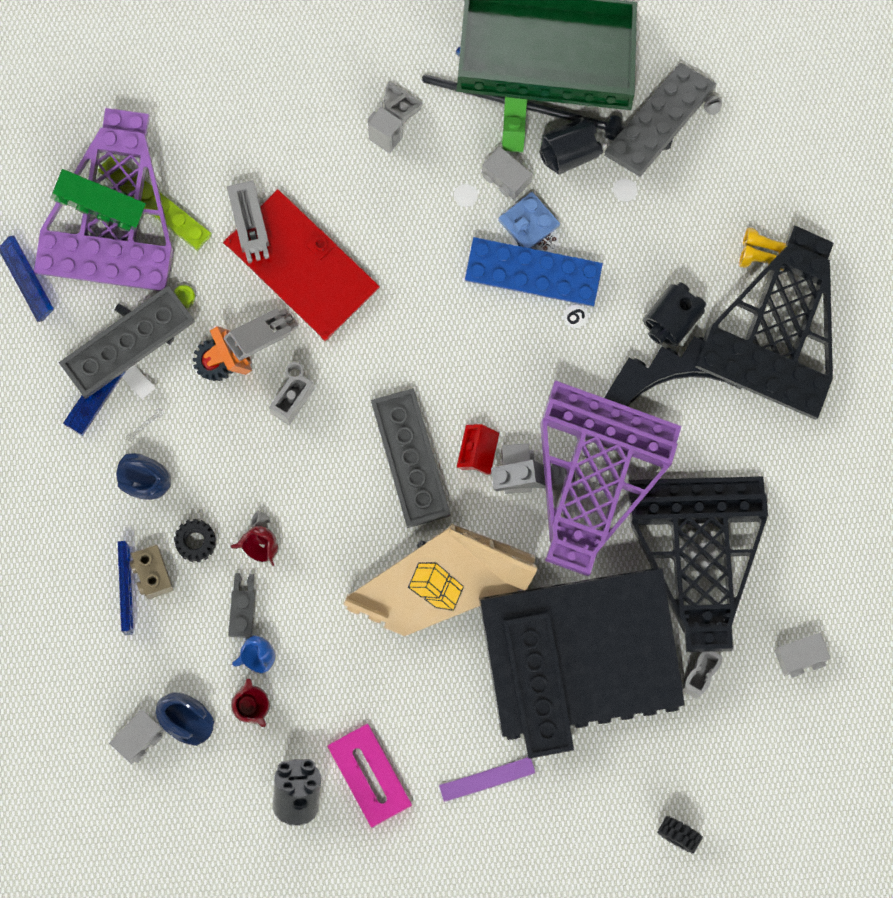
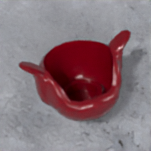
[230,526,279,566]
[231,678,270,727]

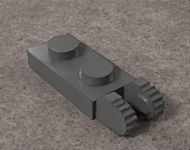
[228,573,255,638]

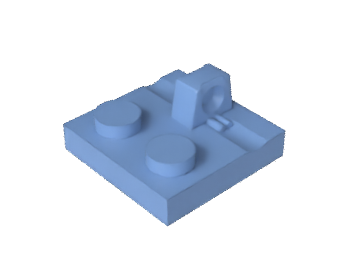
[498,192,560,249]

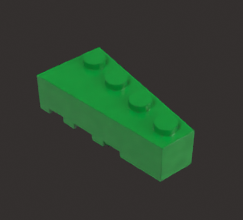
[50,169,146,232]

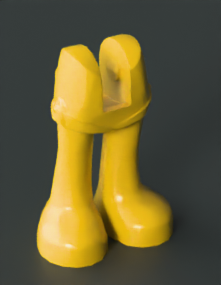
[739,227,786,271]

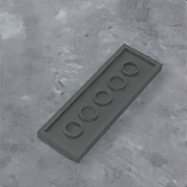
[605,63,716,177]
[58,286,195,399]
[371,388,451,528]

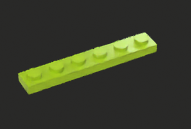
[98,156,212,252]

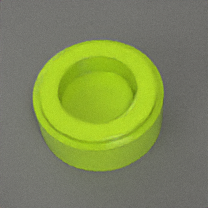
[174,285,195,308]

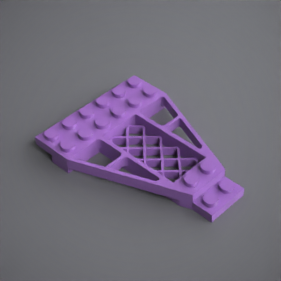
[34,108,174,291]
[540,380,682,576]

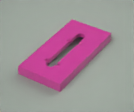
[327,723,412,828]

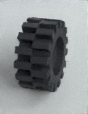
[174,519,216,563]
[657,816,703,854]

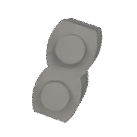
[682,652,722,699]

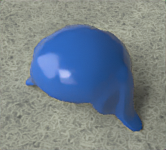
[232,636,276,673]

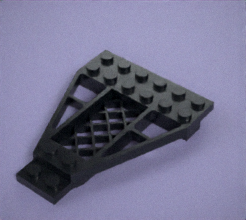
[695,225,834,420]
[628,476,768,652]

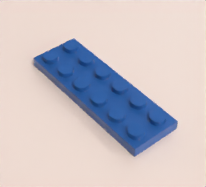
[465,237,603,307]

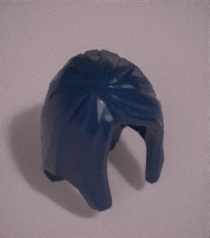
[116,453,171,500]
[156,692,214,746]

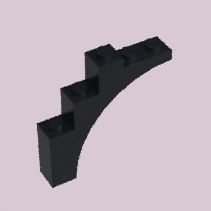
[604,336,741,407]

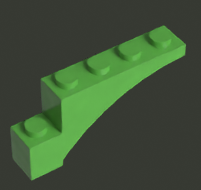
[502,97,527,152]

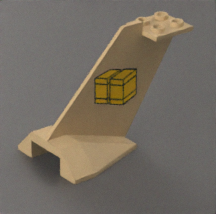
[343,524,537,636]

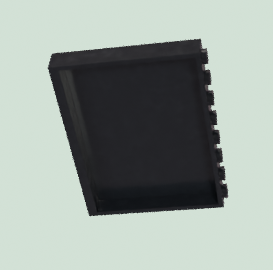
[479,567,685,740]

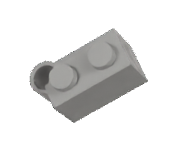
[269,362,314,425]

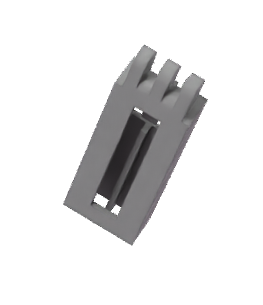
[227,180,270,263]
[223,308,298,361]

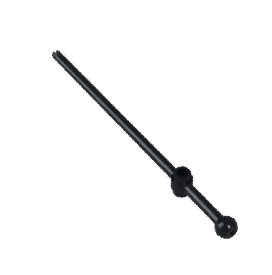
[422,75,673,150]

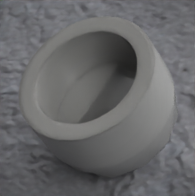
[704,95,722,115]
[250,511,270,528]

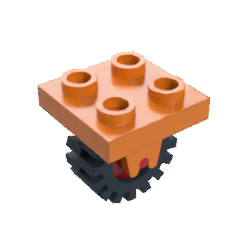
[193,326,253,381]

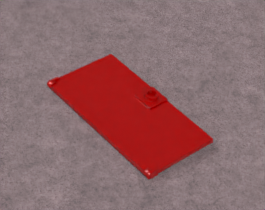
[223,189,380,342]

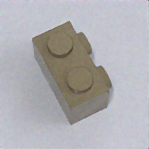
[129,544,174,600]

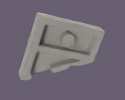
[383,81,423,123]

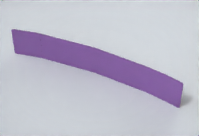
[439,757,535,802]

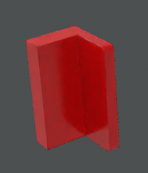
[457,424,499,475]

